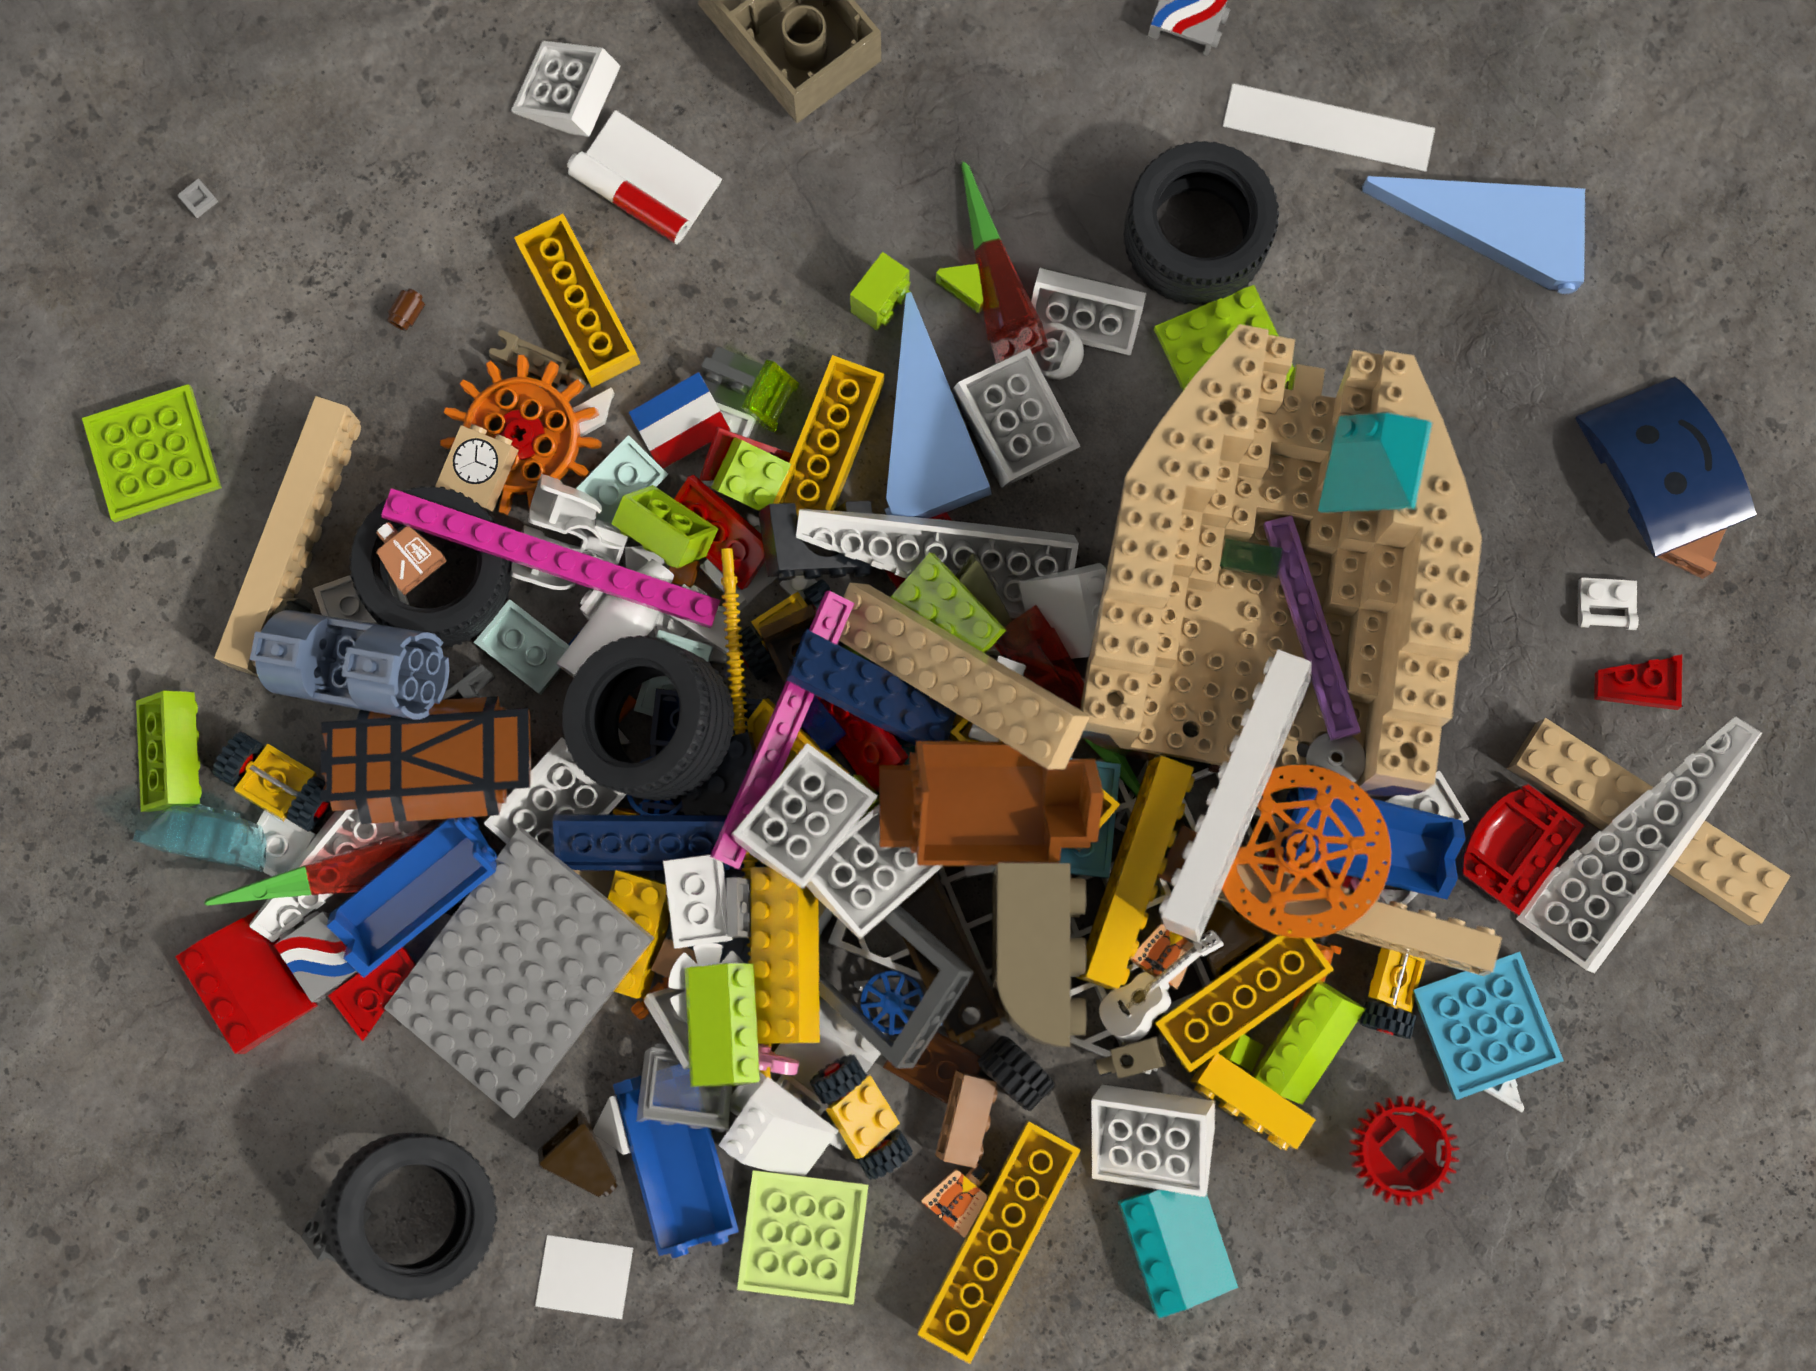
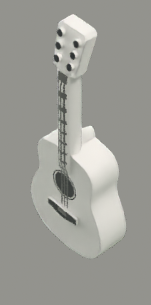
[1099,930,1224,1043]

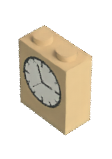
[435,424,518,511]

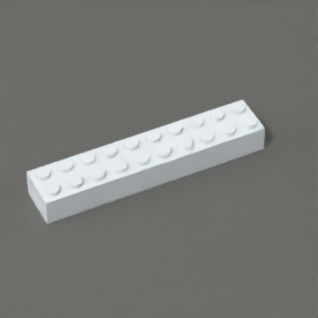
[1159,649,1311,943]

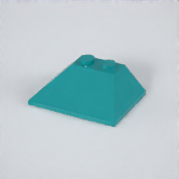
[1318,412,1432,513]

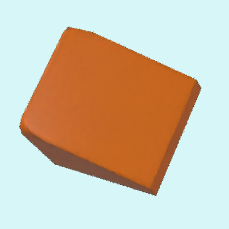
[669,560,700,588]

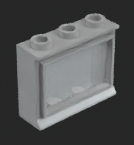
[636,1044,732,1133]

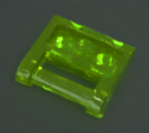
[741,359,800,432]

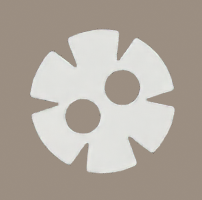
[668,943,744,1023]

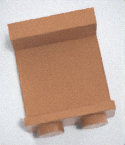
[1657,528,1727,579]

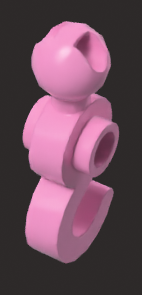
[758,1044,799,1075]

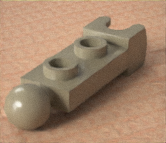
[489,330,587,387]

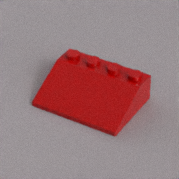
[175,910,318,1054]

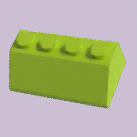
[136,691,202,812]
[685,963,760,1087]
[1253,980,1366,1105]

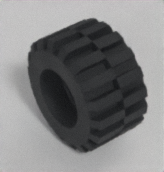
[978,1035,1055,1112]

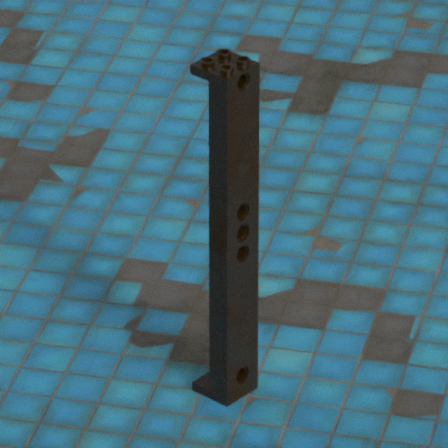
[759,604,1006,1044]

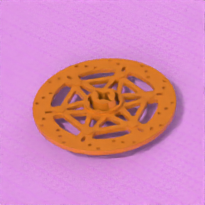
[1221,765,1391,939]

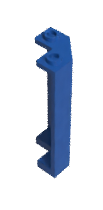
[1281,787,1465,899]
[326,817,497,978]
[613,1064,739,1258]

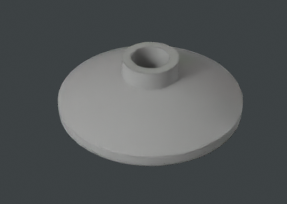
[1306,733,1366,788]

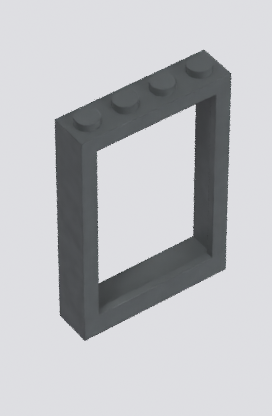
[818,900,975,1068]

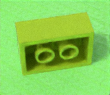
[611,485,718,568]

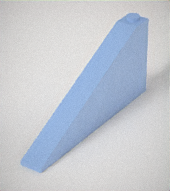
[1362,176,1585,294]
[884,292,992,518]

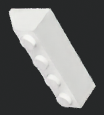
[1025,268,1146,356]

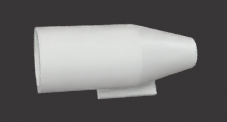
[557,559,674,678]

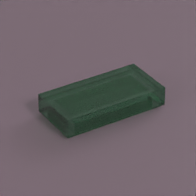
[1220,539,1283,578]

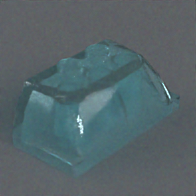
[133,805,267,872]

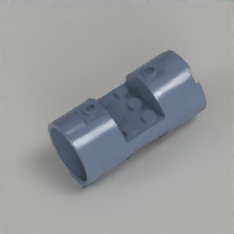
[250,610,449,719]

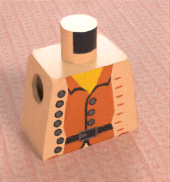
[1129,924,1194,990]
[921,1163,990,1238]

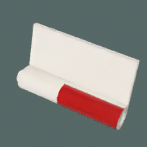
[567,110,722,244]

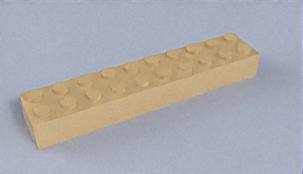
[214,396,361,677]
[839,582,1090,769]
[1507,718,1790,926]
[1217,864,1502,976]

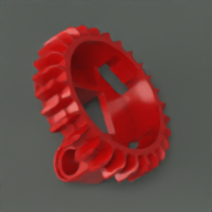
[1349,1096,1460,1206]

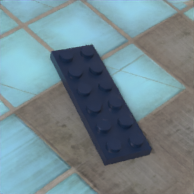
[786,629,956,746]
[553,815,730,871]

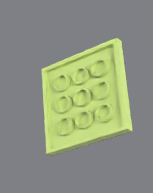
[737,1170,869,1305]

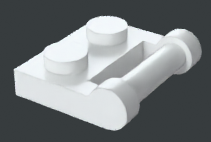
[1578,578,1639,630]

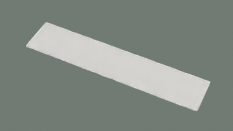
[1223,84,1435,171]

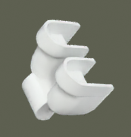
[510,474,628,590]

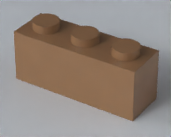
[935,1070,998,1168]

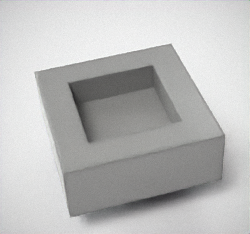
[177,178,218,218]

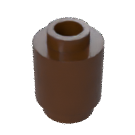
[387,288,425,331]

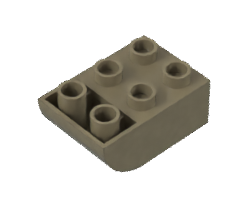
[698,0,881,123]
[992,863,1086,1048]

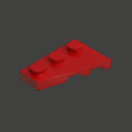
[699,427,793,481]
[1594,654,1682,710]
[328,946,416,1042]

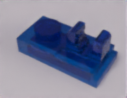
[802,695,847,752]

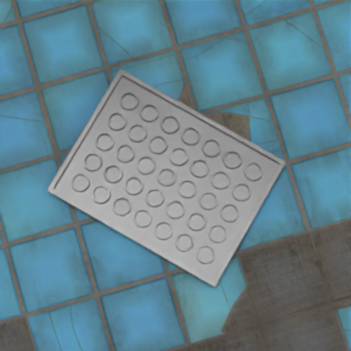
[384,828,654,1118]

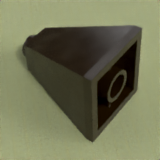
[1202,901,1264,979]
[538,1111,618,1197]

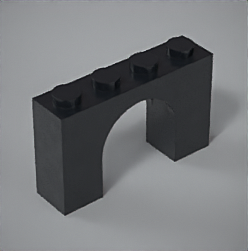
[758,501,876,581]

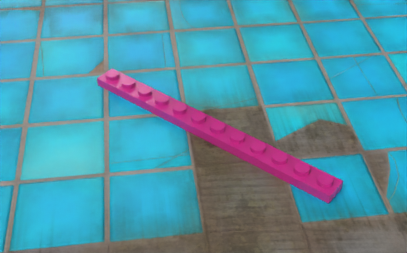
[381,488,721,629]

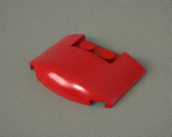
[1462,784,1585,916]

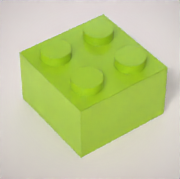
[850,252,911,331]
[711,437,791,511]

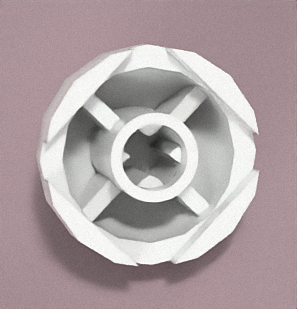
[1029,323,1084,380]

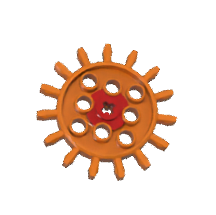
[440,355,602,515]

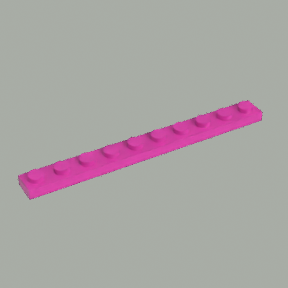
[710,591,854,869]

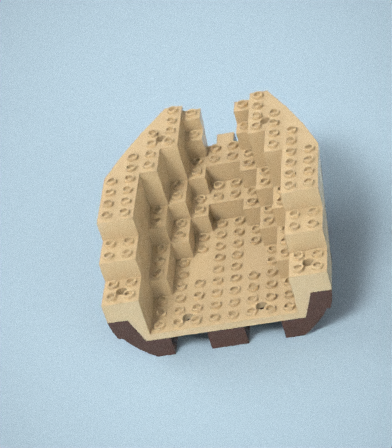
[1080,325,1482,796]

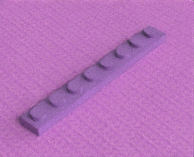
[1263,515,1361,741]

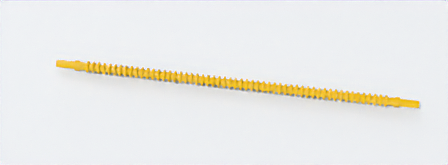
[721,548,772,1079]

